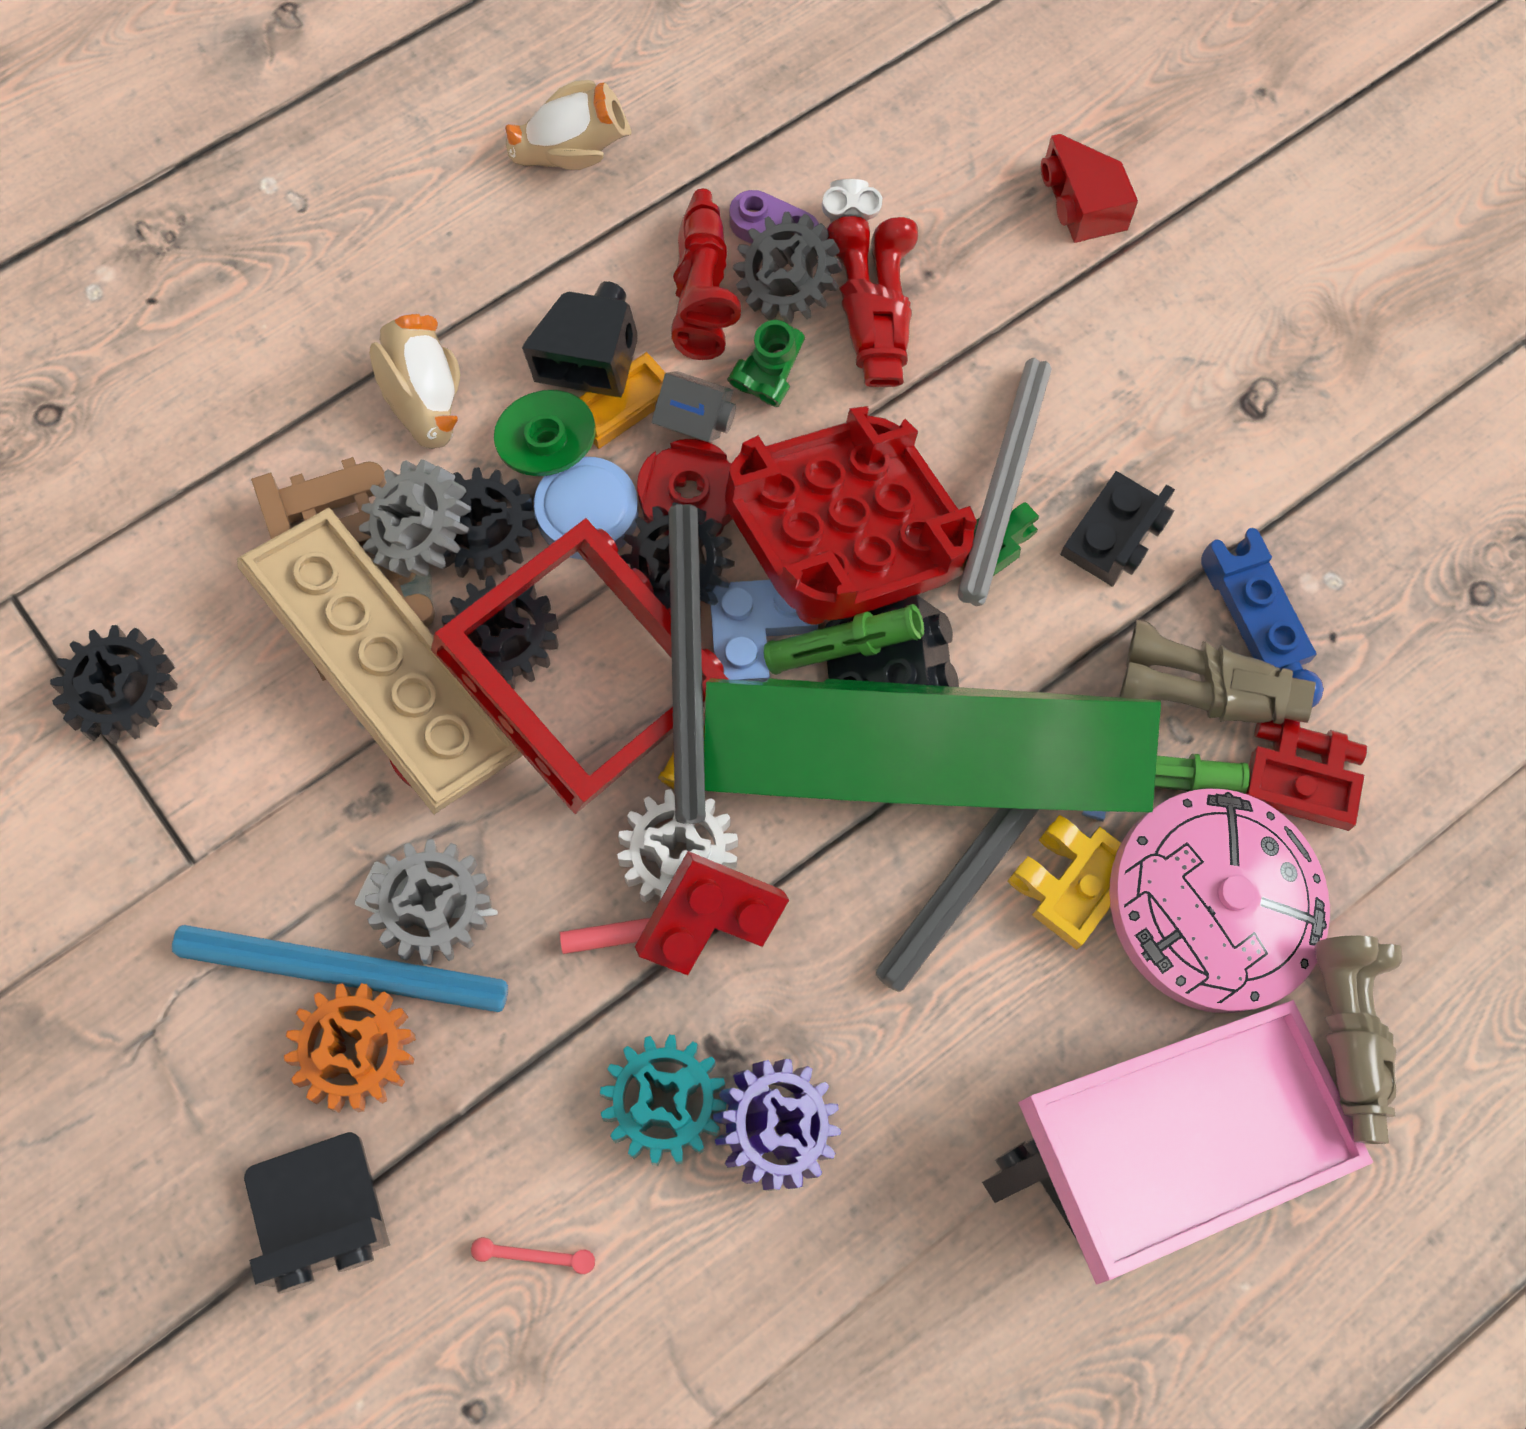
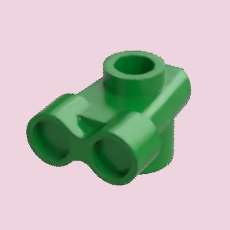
[727,319,805,407]

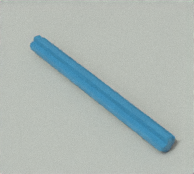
[172,925,508,1012]

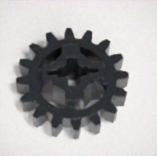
[443,467,537,580]
[620,502,735,615]
[441,575,559,689]
[50,625,178,744]

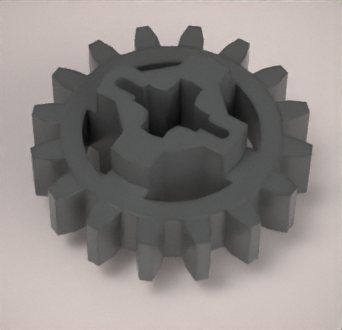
[733,212,843,324]

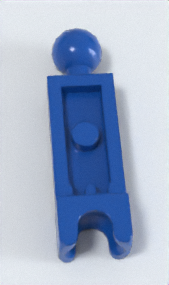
[1201,528,1324,708]

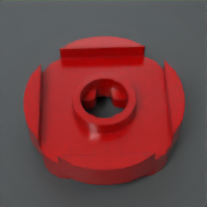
[637,439,732,537]

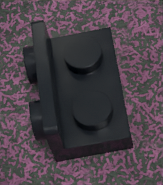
[1060,471,1175,587]

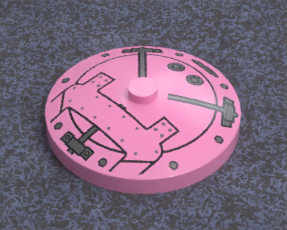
[1109,789,1330,1013]

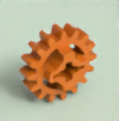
[284,983,416,1113]

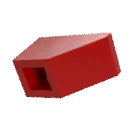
[1040,134,1138,243]

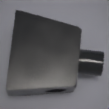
[522,281,637,398]

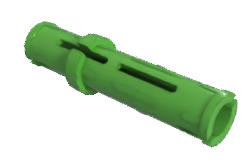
[764,604,924,675]

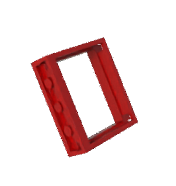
[431,518,728,814]

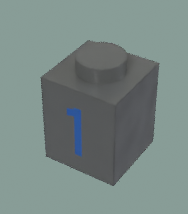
[651,371,736,442]

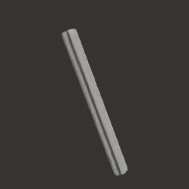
[957,358,1052,606]

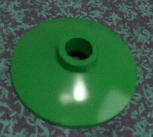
[494,390,596,476]

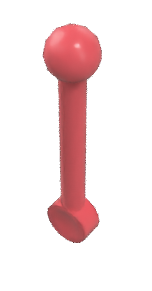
[471,1237,595,1274]

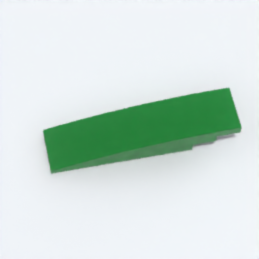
[704,678,1161,812]

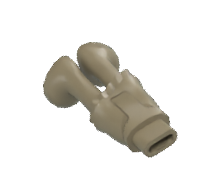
[1119,619,1316,724]
[1315,935,1402,1144]

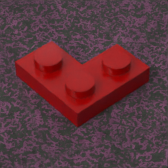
[635,851,789,975]

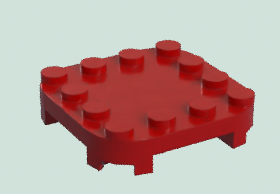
[725,406,977,625]

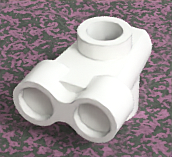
[822,179,882,223]

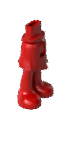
[671,188,741,360]
[827,216,918,387]

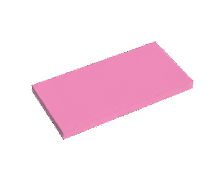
[1018,1000,1373,1285]

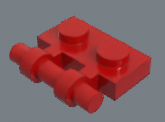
[1246,718,1367,831]

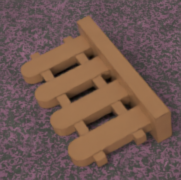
[251,457,435,681]

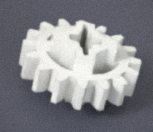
[617,789,738,903]

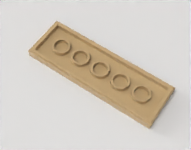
[237,508,523,815]

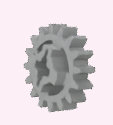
[359,459,471,578]
[365,839,492,965]

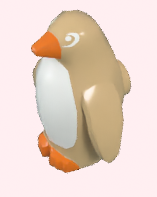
[505,80,632,170]
[369,314,461,449]

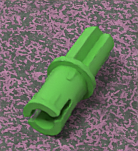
[1155,754,1249,794]

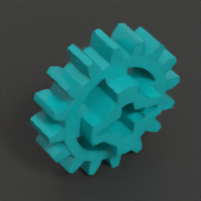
[600,1034,727,1166]

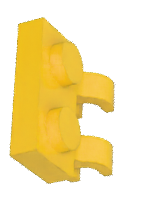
[1007,815,1121,950]

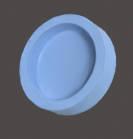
[534,457,639,560]

